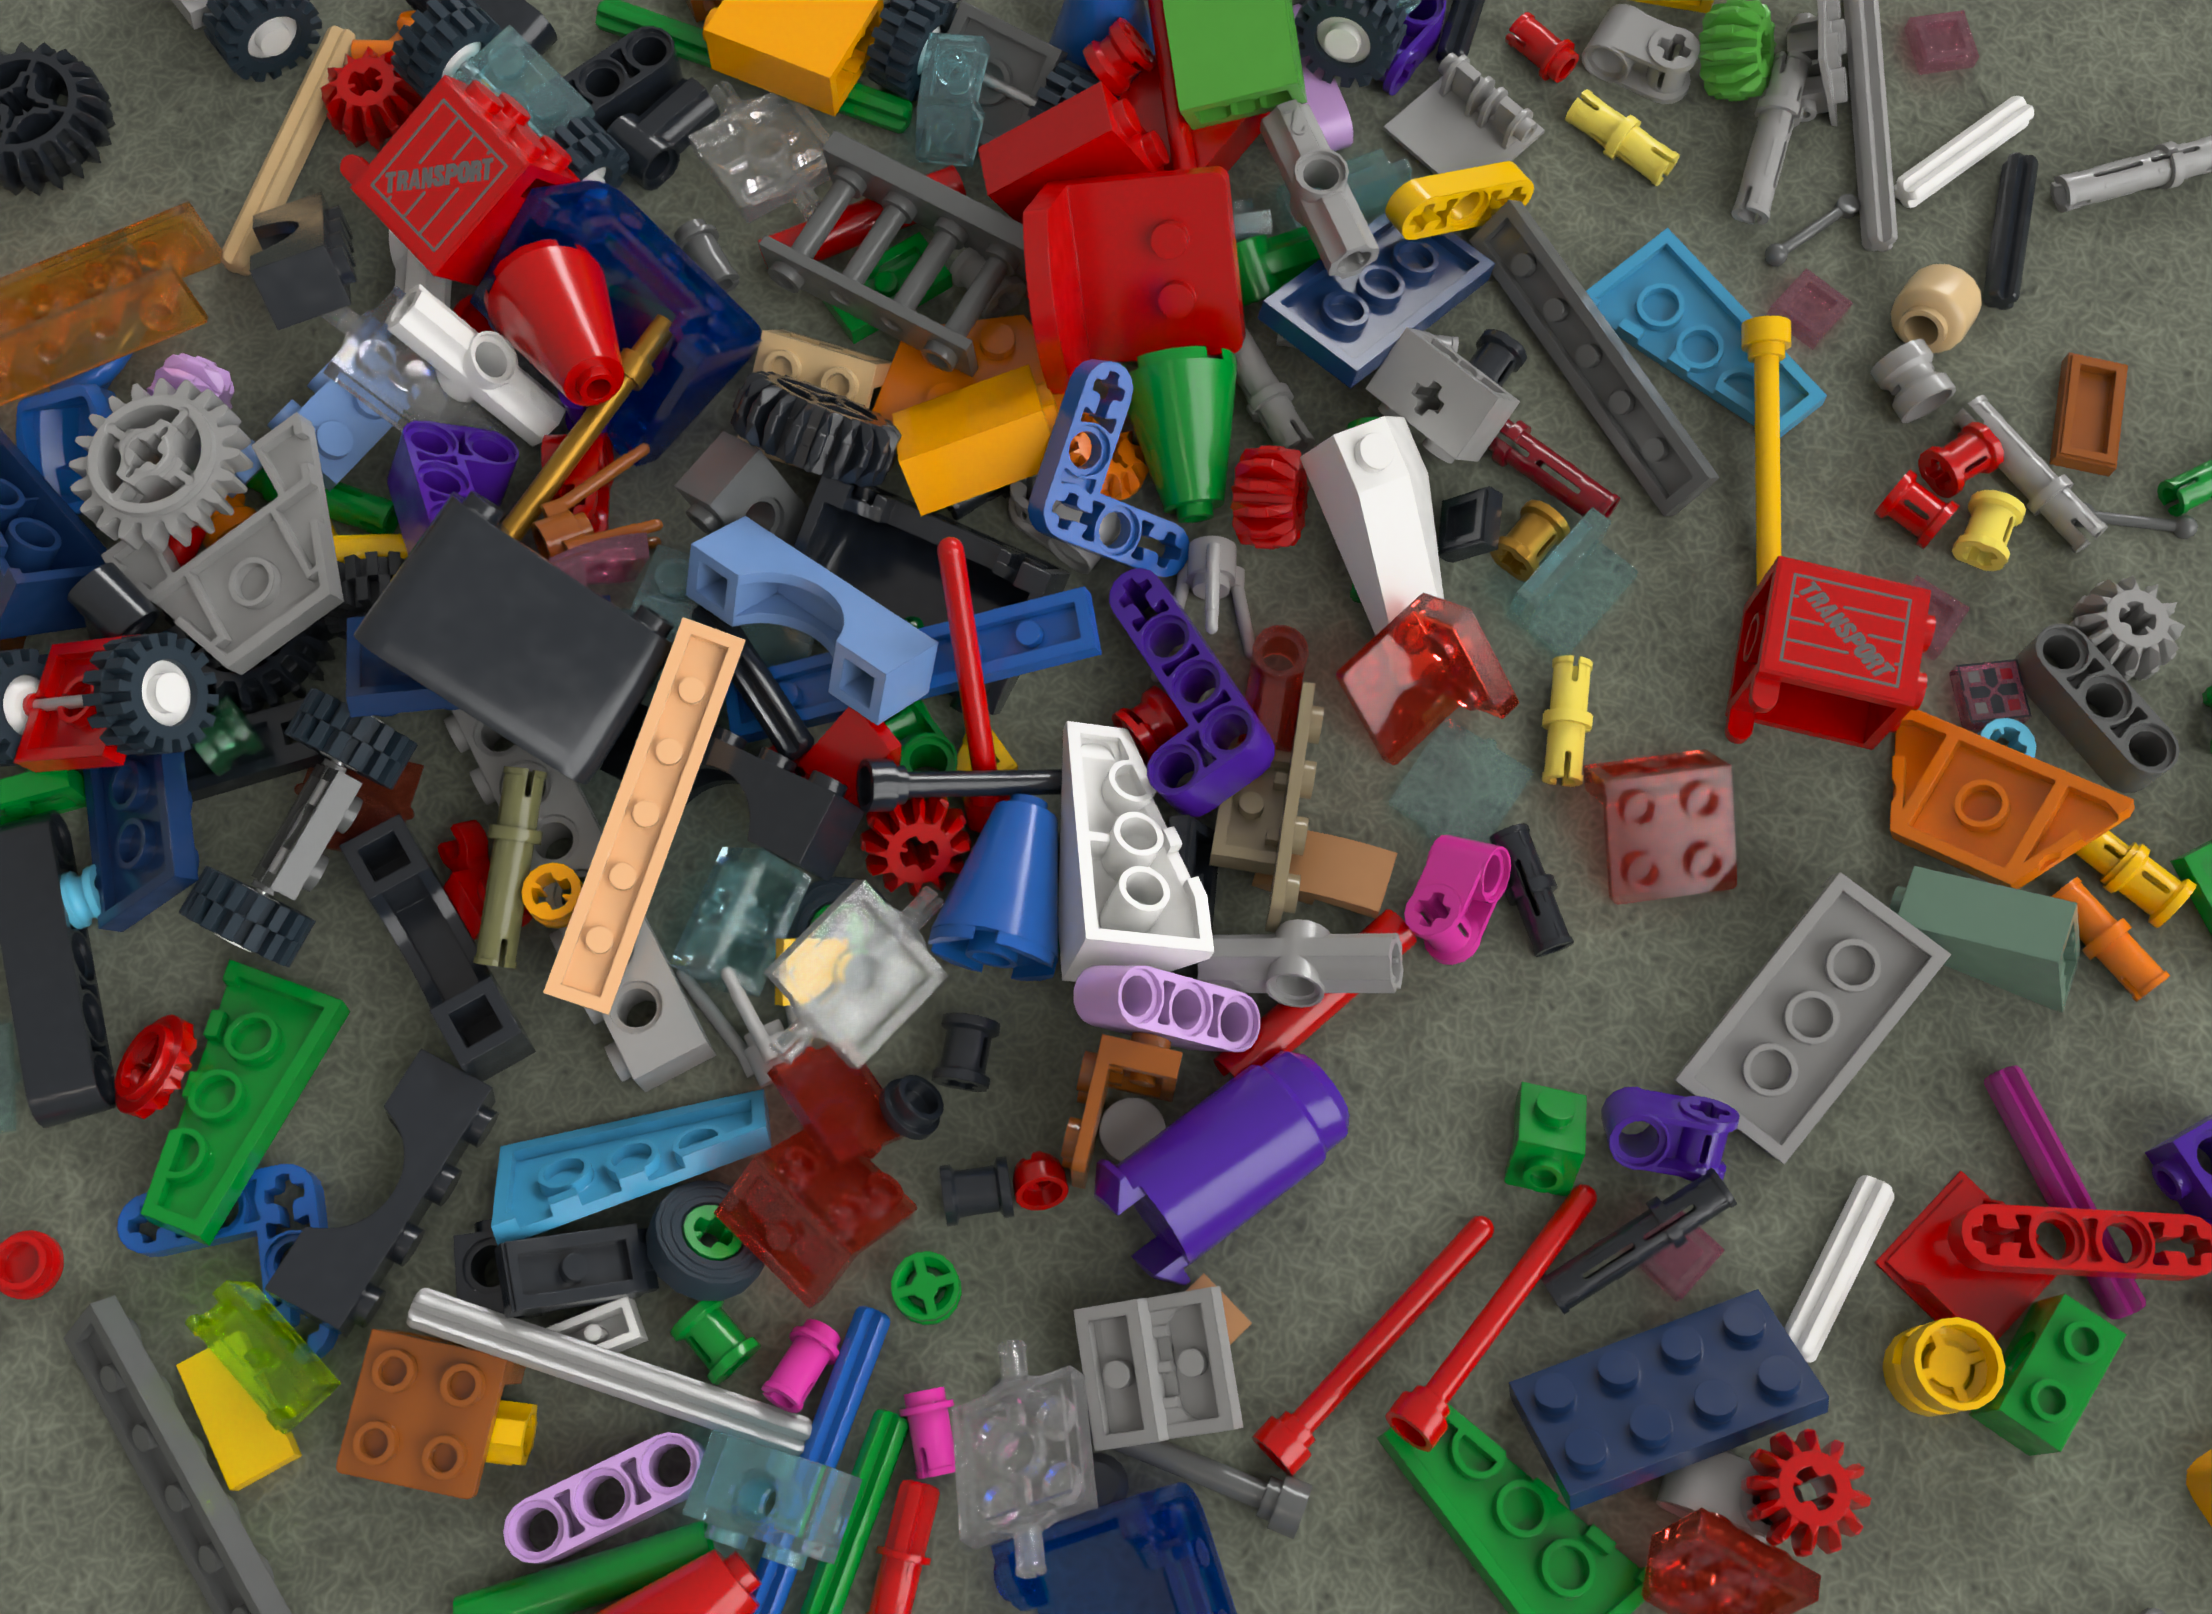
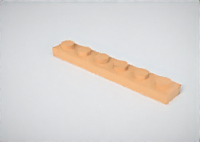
[543,617,746,1015]

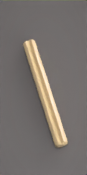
[219,25,356,276]

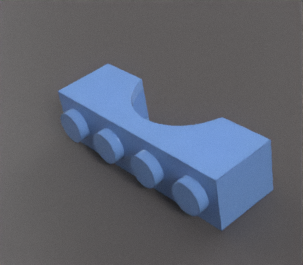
[686,516,938,725]

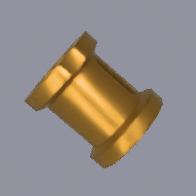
[1490,499,1571,582]

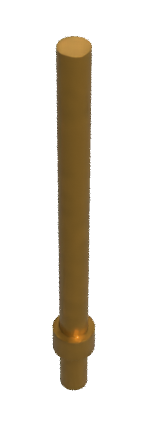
[501,314,677,541]

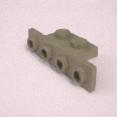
[1209,681,1324,933]

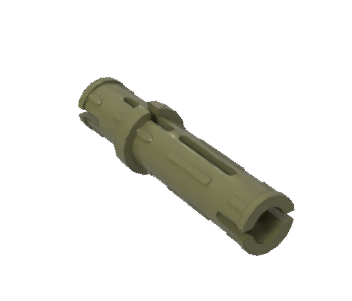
[473,766,547,969]

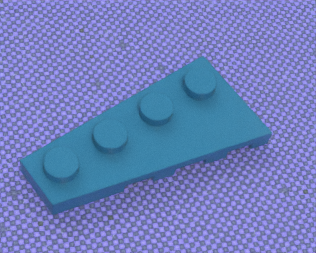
[1586,228,1827,438]
[491,1089,772,1245]

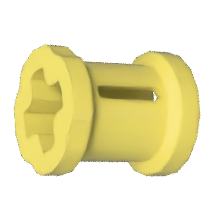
[1952,490,2026,571]

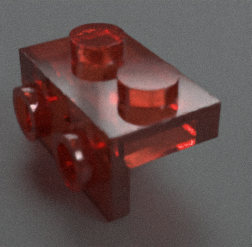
[1642,1507,1821,1614]

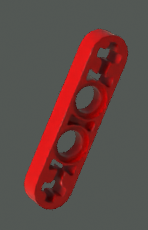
[1947,1204,2212,1281]

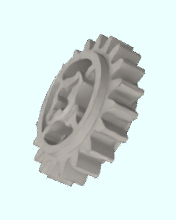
[69,378,253,552]

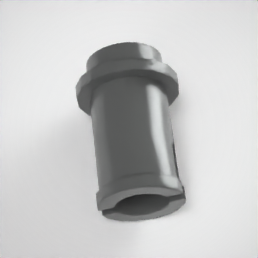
[674,219,740,298]

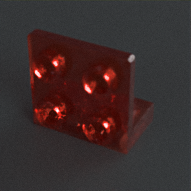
[1336,592,1520,765]
[1583,749,1737,905]
[714,1118,917,1309]

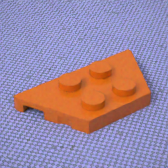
[872,315,1094,425]
[1890,710,2135,889]

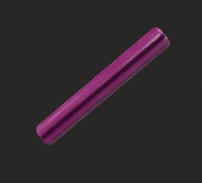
[1984,1065,2146,1319]

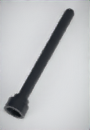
[856,759,1062,812]

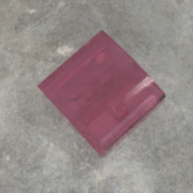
[548,532,650,586]

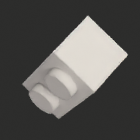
[546,1297,648,1353]

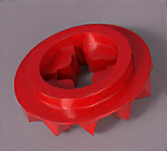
[115,1014,197,1120]

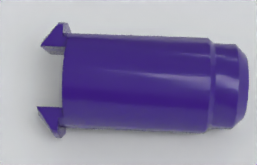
[1094,1051,1350,1286]

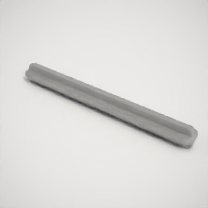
[1843,0,1898,252]
[406,1288,812,1458]

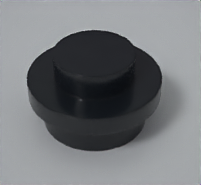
[879,1075,944,1140]

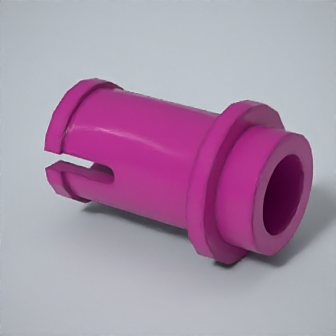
[761,1319,841,1413]
[899,1386,960,1480]

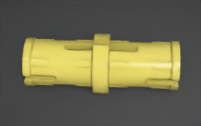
[1565,89,1680,186]
[1542,655,1593,787]

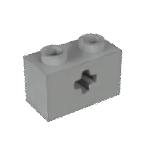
[1366,327,1520,464]

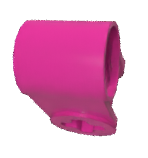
[1404,834,1511,965]

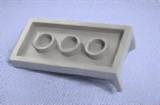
[1673,872,1951,1164]

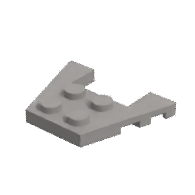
[101,412,344,675]

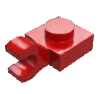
[437,819,533,940]

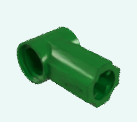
[1236,226,1321,307]

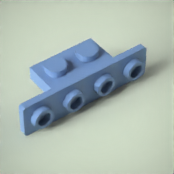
[227,321,414,499]

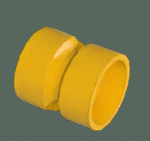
[1882,1317,2006,1417]

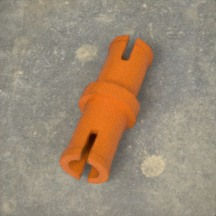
[2051,876,2171,1002]

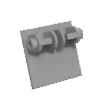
[1786,0,1848,126]
[1383,52,1545,175]

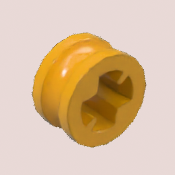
[521,862,583,929]

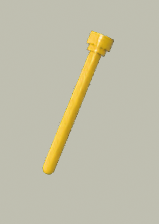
[1741,316,1791,586]

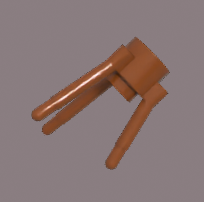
[531,443,663,569]

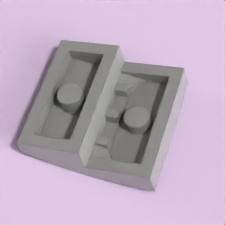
[1073,1286,1243,1451]

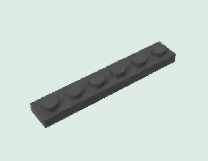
[1469,200,1720,517]
[63,1295,292,1614]

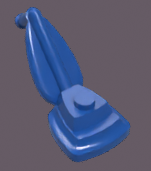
[16,228,168,516]

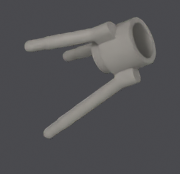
[1151,536,1256,682]
[676,936,813,1088]

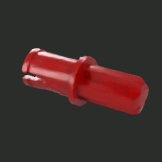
[866,1480,940,1614]

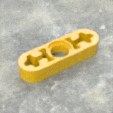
[1385,161,1534,240]

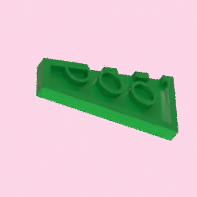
[140,959,350,1246]
[1377,1404,1665,1614]

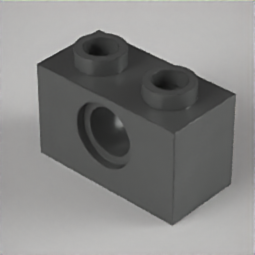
[674,431,808,547]

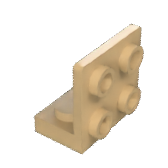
[737,329,892,469]

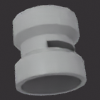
[1871,339,1956,423]

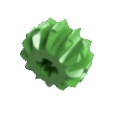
[1698,0,1777,102]

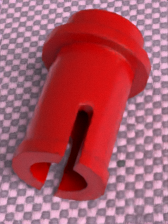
[1505,12,1579,83]

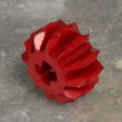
[320,46,424,152]
[1230,445,1309,550]
[859,797,971,899]
[1740,1429,1872,1557]

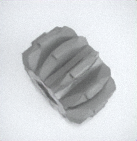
[2069,576,2185,682]

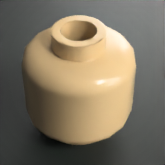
[1891,264,1982,353]

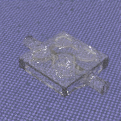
[688,81,830,224]
[320,286,504,433]
[764,880,949,1069]
[951,1339,1098,1579]

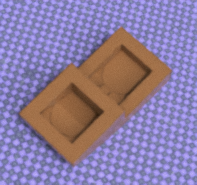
[1252,830,1398,919]

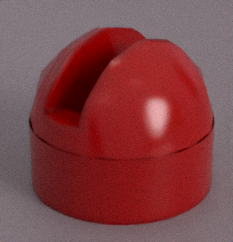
[1012,1151,1069,1211]

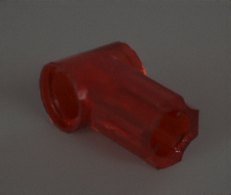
[1237,625,1309,752]

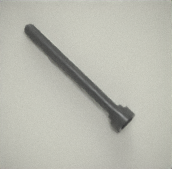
[993,1376,1313,1539]

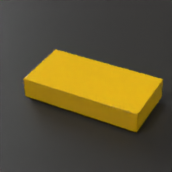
[176,1331,302,1491]

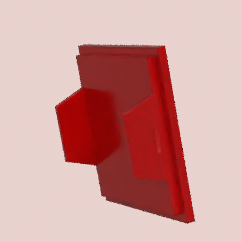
[1874,1171,2057,1342]

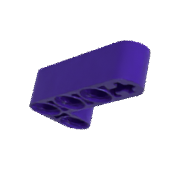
[387,421,519,555]
[1109,568,1275,817]

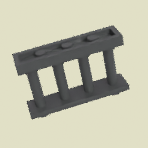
[759,130,1026,377]

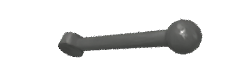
[1765,194,1861,266]
[2075,502,2198,539]

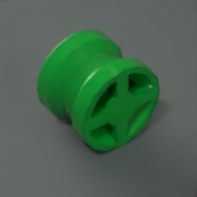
[891,1251,962,1326]

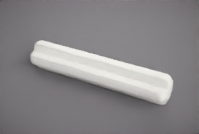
[1894,96,2034,208]
[1784,1175,1895,1363]

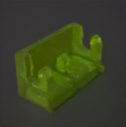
[185,1280,341,1434]

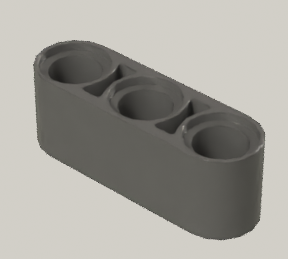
[2013,624,2180,793]

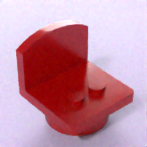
[1023,166,1246,395]

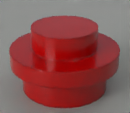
[0,1230,64,1300]

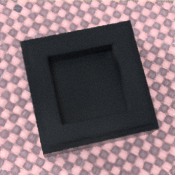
[1437,486,1503,563]

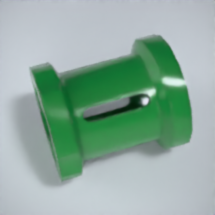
[670,1300,761,1386]

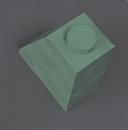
[1890,866,2081,1013]

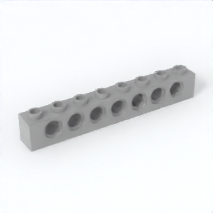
[443,709,716,1092]

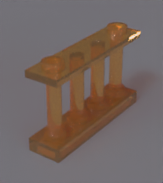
[0,201,223,406]

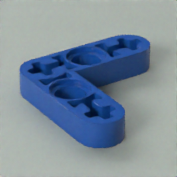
[1028,359,1189,577]
[117,1164,338,1362]

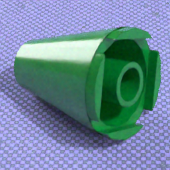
[1122,346,1237,523]

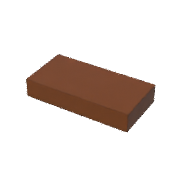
[2049,352,2128,477]

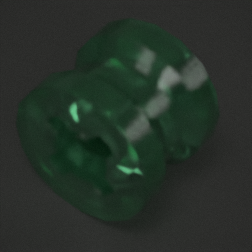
[192,695,265,777]

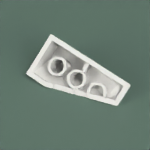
[1300,416,1452,686]
[1058,721,1214,982]

